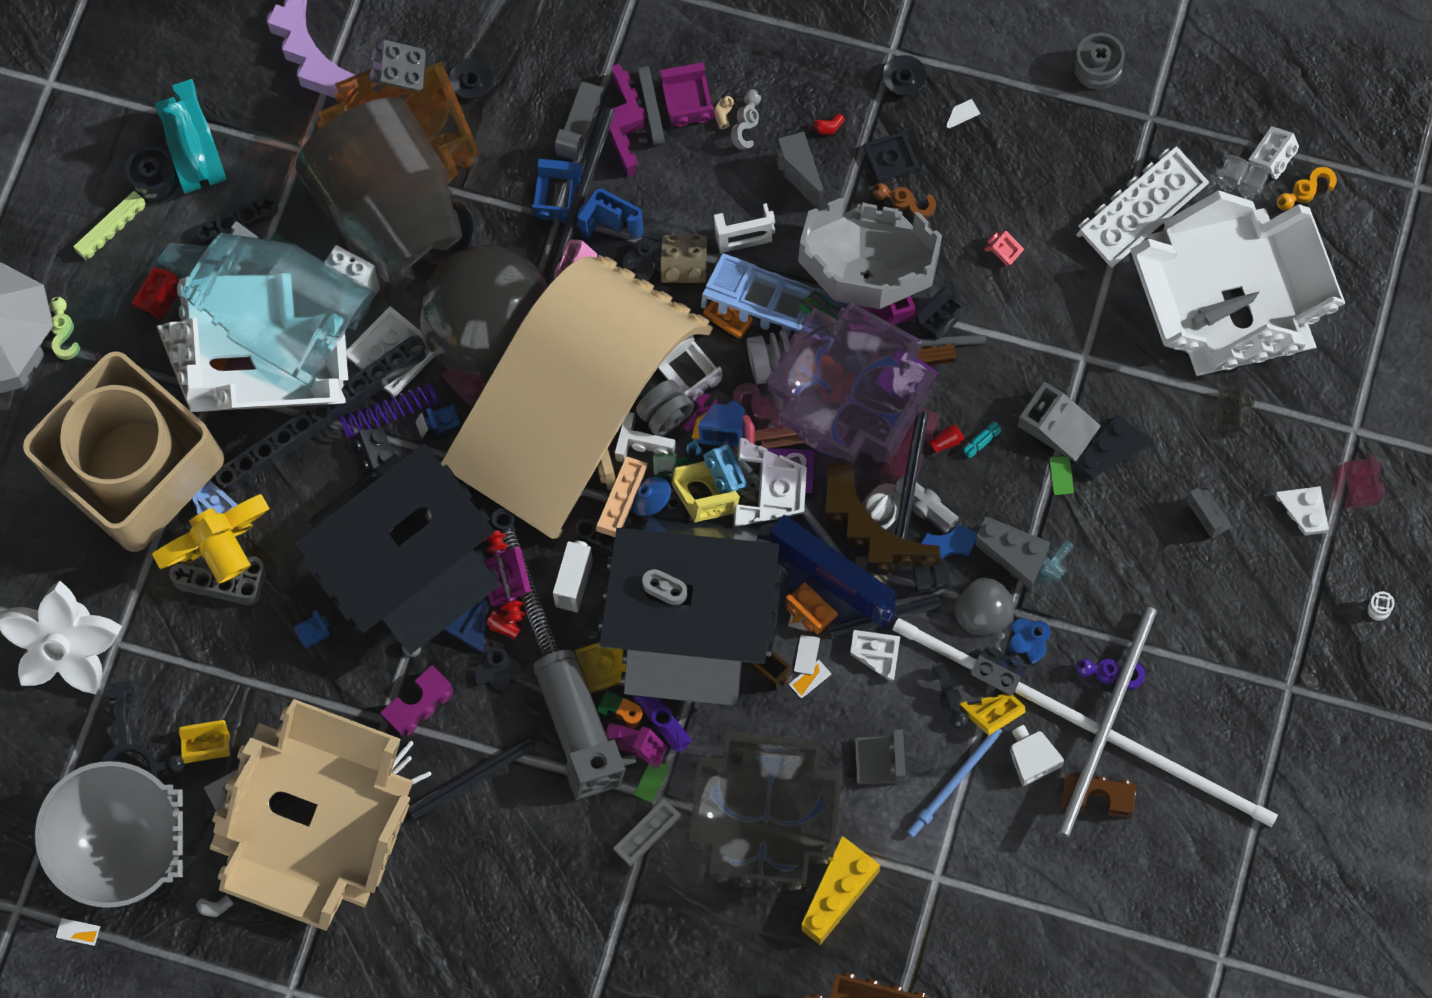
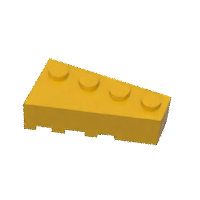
[802,836,880,945]

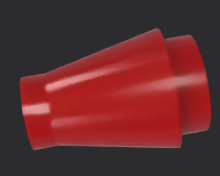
[929,423,965,453]
[486,609,522,640]

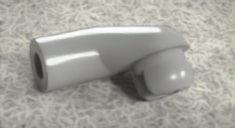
[196,895,234,917]

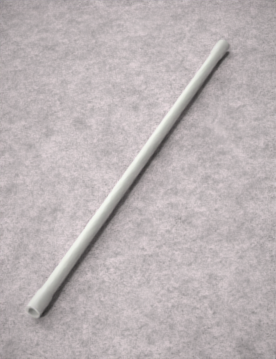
[893,618,1278,828]

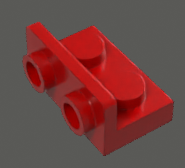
[131,267,180,320]

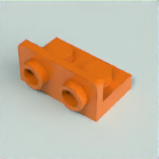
[785,582,838,635]

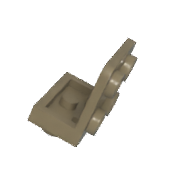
[661,234,707,283]

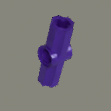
[633,695,692,753]

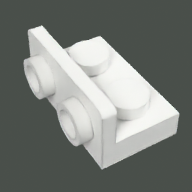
[1248,126,1299,179]

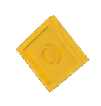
[575,642,626,695]

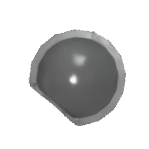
[954,578,1015,636]

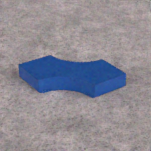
[922,524,978,559]

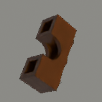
[1060,772,1137,818]

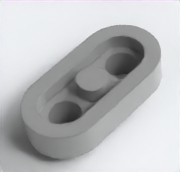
[642,569,687,605]

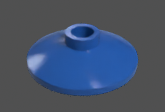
[630,477,671,517]

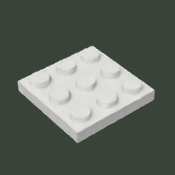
[346,306,440,398]

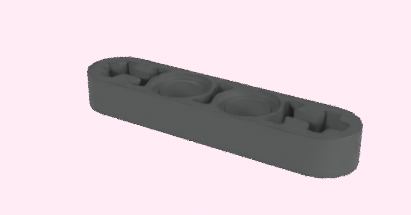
[638,66,665,145]

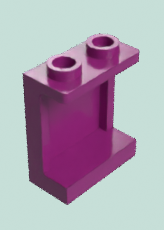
[660,62,714,127]

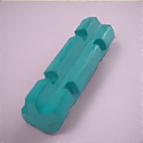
[962,422,1001,458]

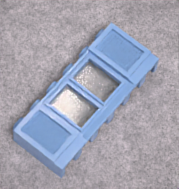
[701,253,848,354]

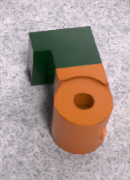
[597,691,643,728]

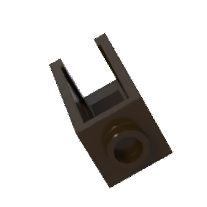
[744,651,792,691]

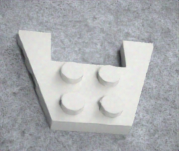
[733,438,807,527]

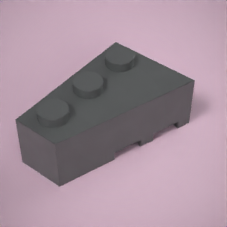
[976,516,1050,591]

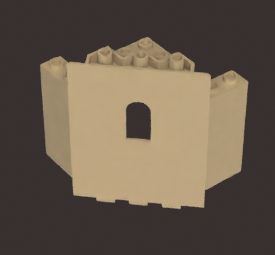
[210,699,413,931]

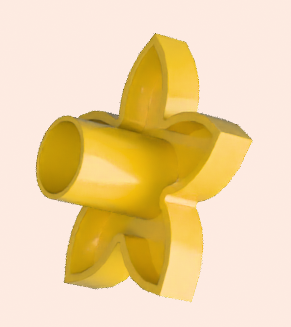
[152,494,269,584]

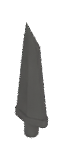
[1192,291,1260,326]

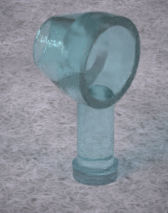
[1040,540,1074,581]

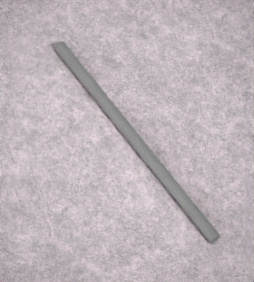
[1058,607,1157,838]

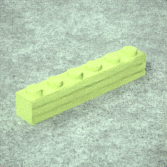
[73,191,146,261]

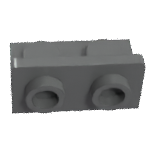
[1187,488,1231,538]

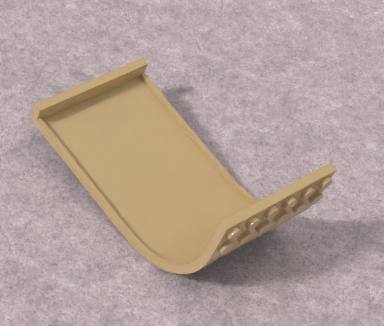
[441,255,714,539]

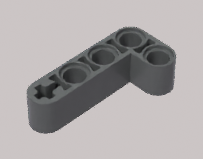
[555,82,604,163]
[169,557,266,605]

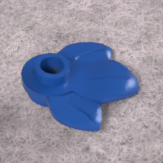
[1008,619,1051,664]

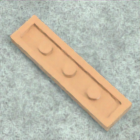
[596,456,648,537]

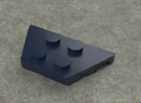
[443,599,487,653]

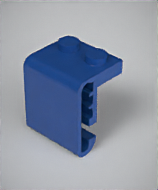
[577,189,644,240]

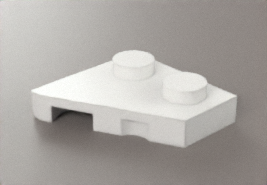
[1275,487,1329,535]
[850,630,900,682]

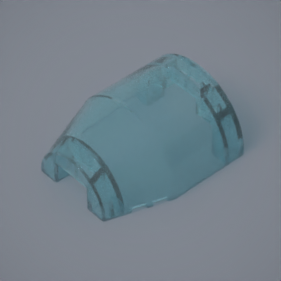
[181,233,375,387]

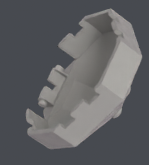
[798,198,942,309]
[0,262,53,393]

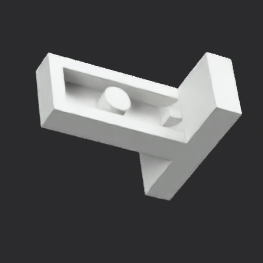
[615,412,676,463]

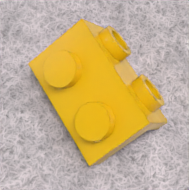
[179,720,230,763]

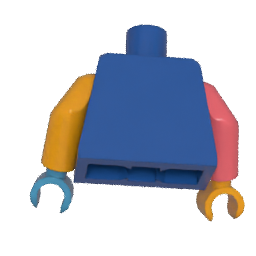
[686,400,755,462]

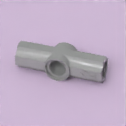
[893,475,959,534]

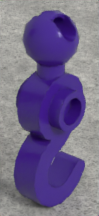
[1076,659,1145,690]

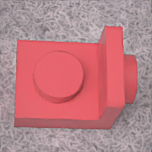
[984,231,1024,266]

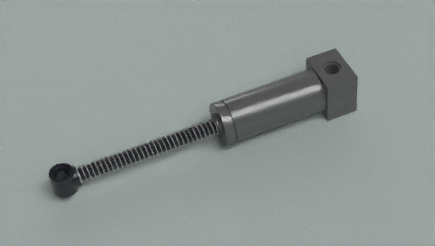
[490,508,636,800]

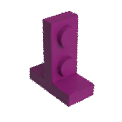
[605,722,668,768]

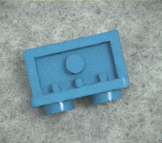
[703,444,748,494]

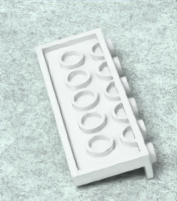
[1076,146,1209,268]

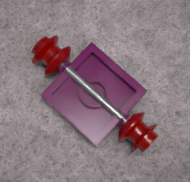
[482,531,531,623]

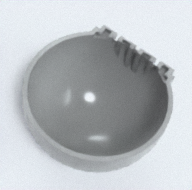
[35,761,183,907]

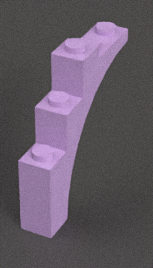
[267,0,357,103]

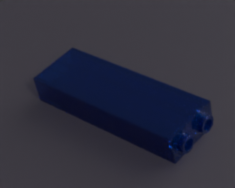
[770,514,896,627]

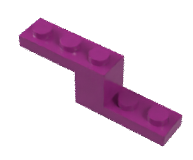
[608,63,647,177]

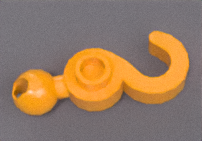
[1277,167,1337,211]

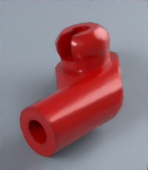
[812,113,845,135]

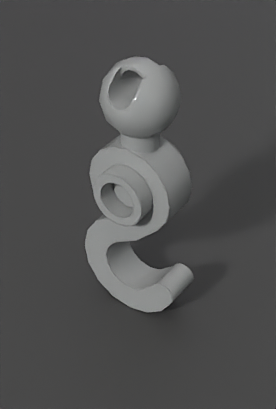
[731,89,761,150]

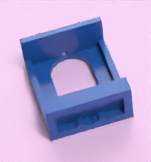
[532,159,583,222]

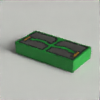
[799,290,849,334]

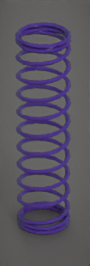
[339,382,439,439]

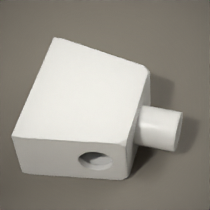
[1010,725,1064,786]

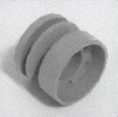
[747,330,795,385]

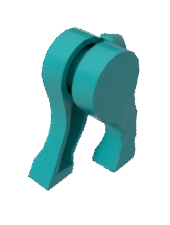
[154,79,227,194]

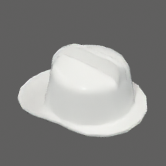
[862,483,901,529]

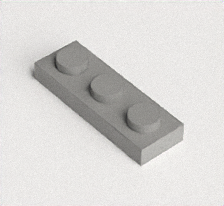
[614,799,681,866]

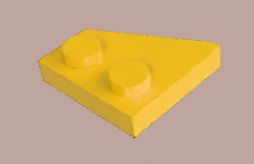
[960,694,1025,735]

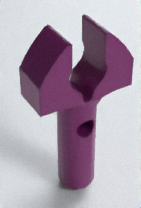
[683,394,717,431]

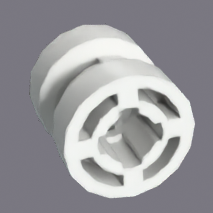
[1367,592,1394,621]

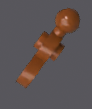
[872,183,936,219]

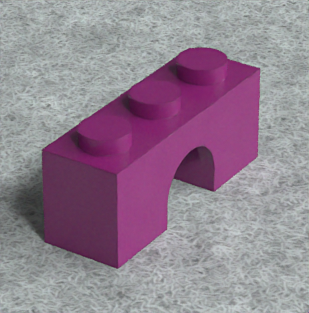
[843,295,915,339]
[380,665,453,738]

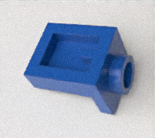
[425,405,461,436]
[294,610,330,649]

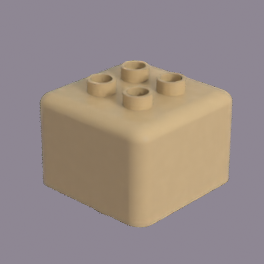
[23,352,224,552]

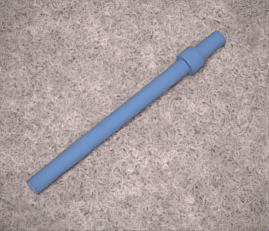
[906,729,1002,838]

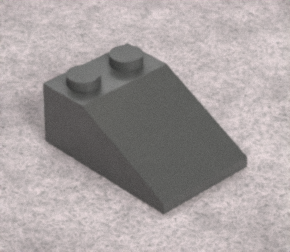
[775,132,823,210]

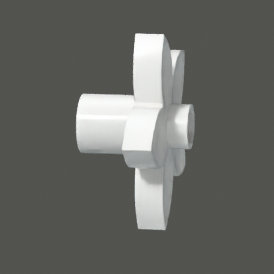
[0,581,122,694]

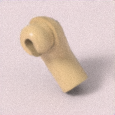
[714,96,734,129]

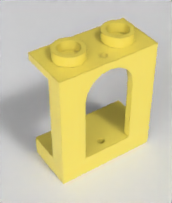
[671,461,740,522]

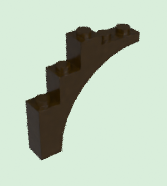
[825,464,942,575]

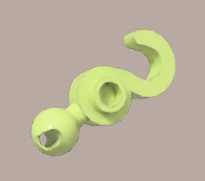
[49,297,80,360]

